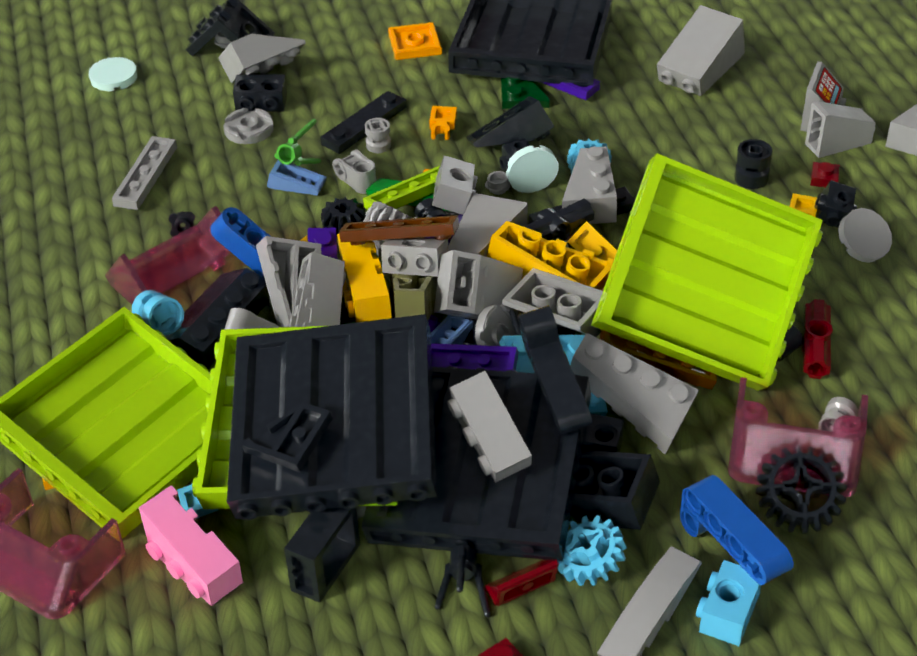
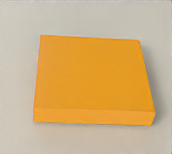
[388,22,442,60]

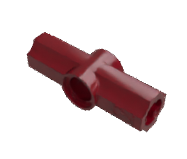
[802,299,833,379]

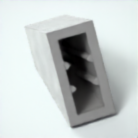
[805,101,876,158]

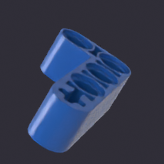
[210,207,271,277]
[680,475,793,585]

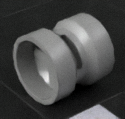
[365,118,391,153]
[819,397,858,441]

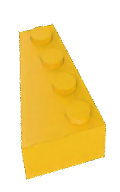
[487,221,614,290]
[337,234,392,323]

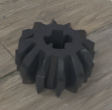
[321,197,366,237]

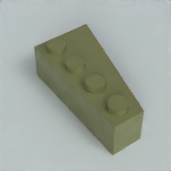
[390,274,438,320]

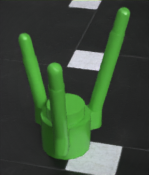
[275,119,321,166]

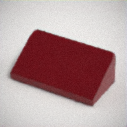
[485,560,559,606]

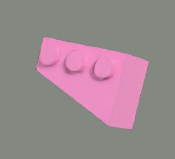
[139,485,243,606]

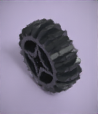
[755,444,847,534]

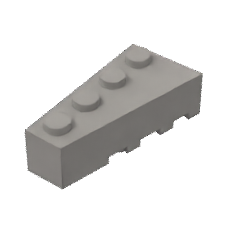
[570,333,699,455]

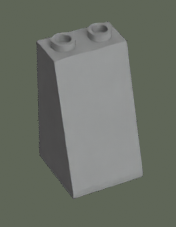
[657,5,745,96]
[448,193,528,257]

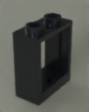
[284,507,360,603]

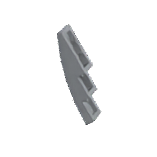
[597,546,702,656]

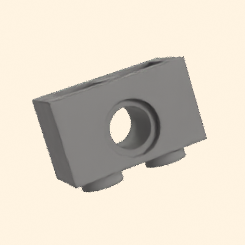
[432,155,478,215]
[381,237,448,277]

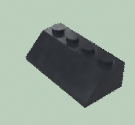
[164,268,269,369]

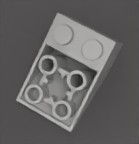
[218,34,306,83]
[434,250,523,320]

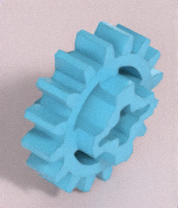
[557,515,627,586]

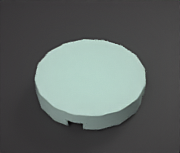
[89,57,137,91]
[506,145,559,193]

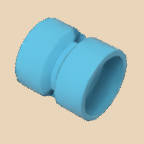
[132,290,184,335]

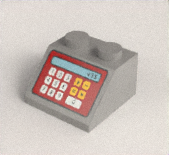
[800,61,846,132]

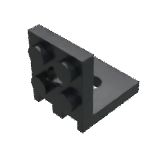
[186,0,275,56]

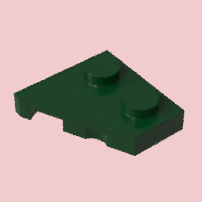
[501,77,550,109]

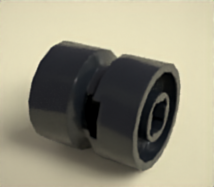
[734,139,773,189]

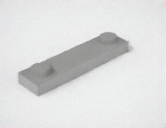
[112,136,177,210]

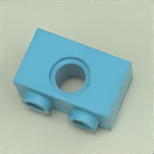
[696,560,761,646]

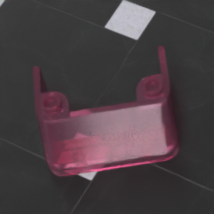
[105,206,231,305]
[728,377,868,497]
[0,468,126,619]

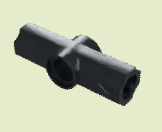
[524,198,594,241]

